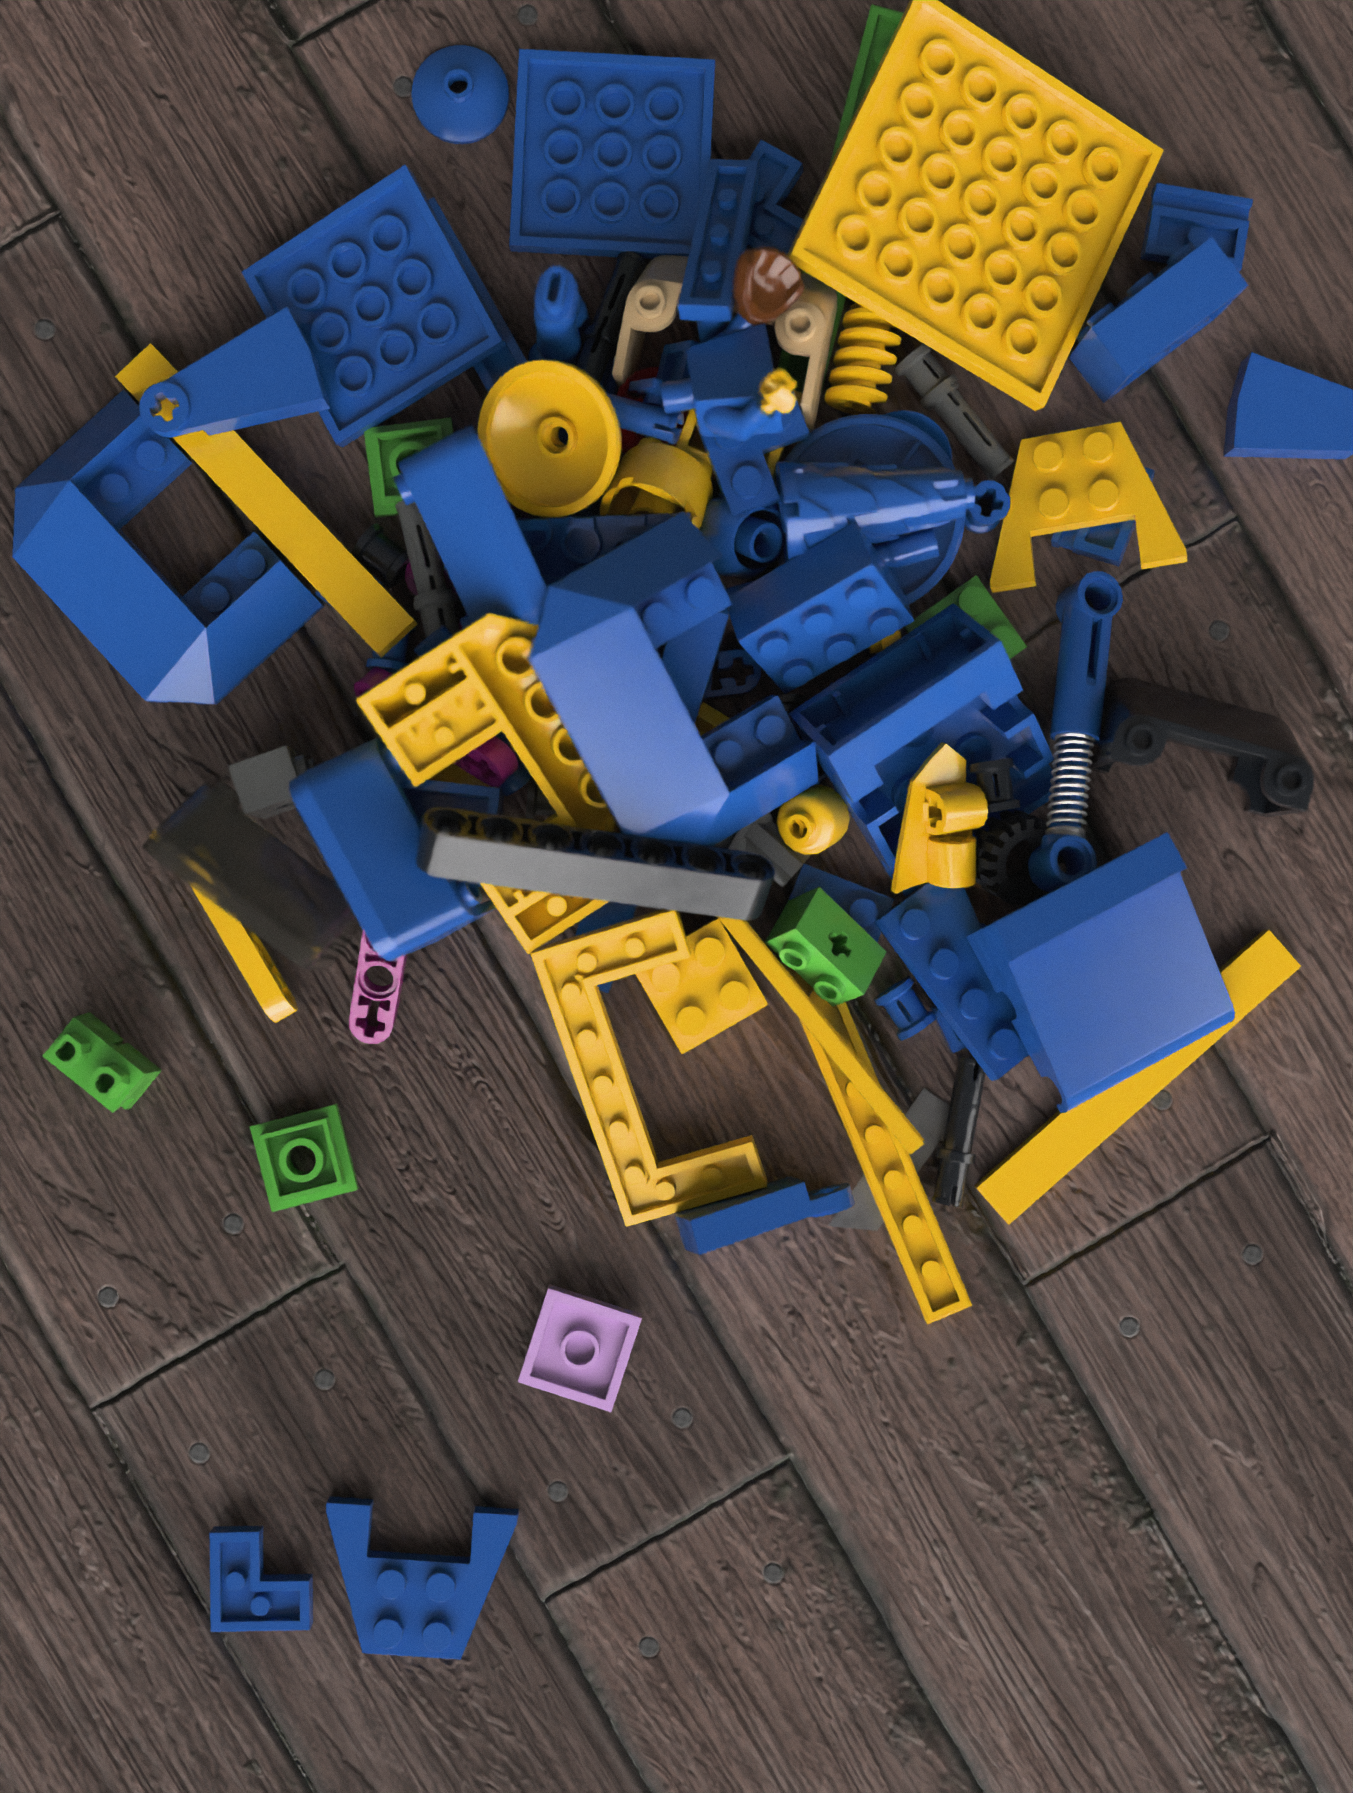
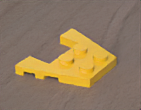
[990,422,1187,593]

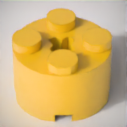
[600,437,713,529]

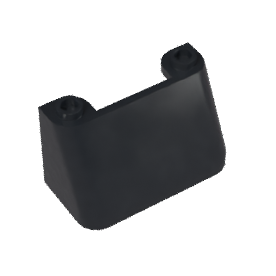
[1087,677,1314,817]

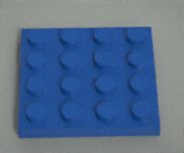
[509,49,715,259]
[241,165,507,447]

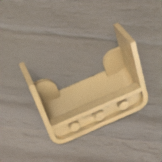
[612,255,837,430]

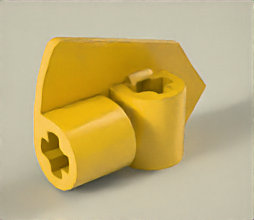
[891,742,988,894]

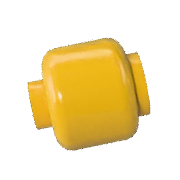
[776,785,850,855]

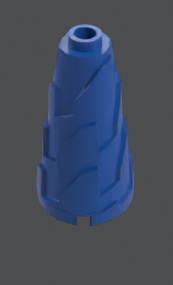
[775,461,975,563]

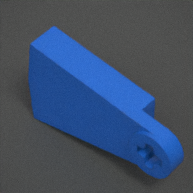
[139,306,331,438]
[1223,352,1353,459]
[674,1176,855,1255]

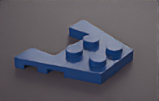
[326,1497,519,1660]

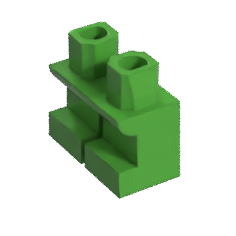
[43,1012,162,1113]

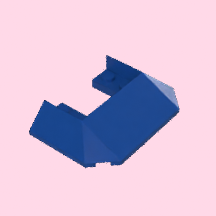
[12,389,324,705]
[527,512,818,847]

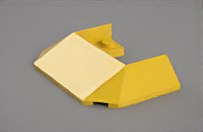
[356,613,621,954]

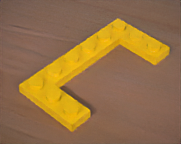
[531,909,767,1227]

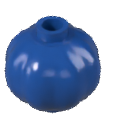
[699,491,786,579]

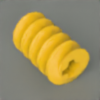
[824,303,902,415]

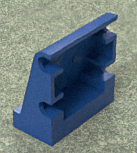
[788,603,1056,897]
[966,832,1235,1113]

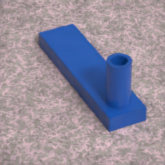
[678,159,760,344]

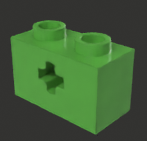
[765,887,887,1007]

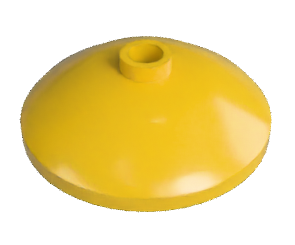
[477,360,621,518]

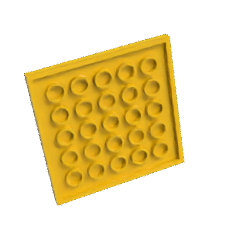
[787,0,1164,411]

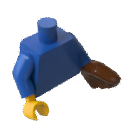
[660,246,805,442]

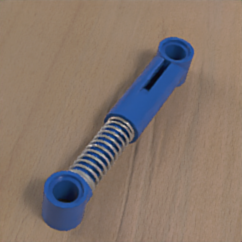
[1028,571,1123,892]

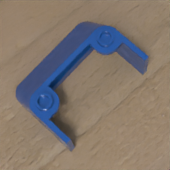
[393,425,547,629]
[289,737,497,961]

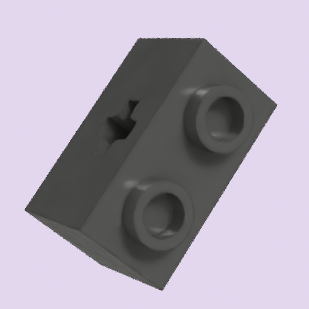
[228,746,317,819]

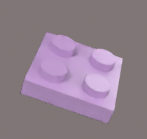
[518,1284,642,1412]

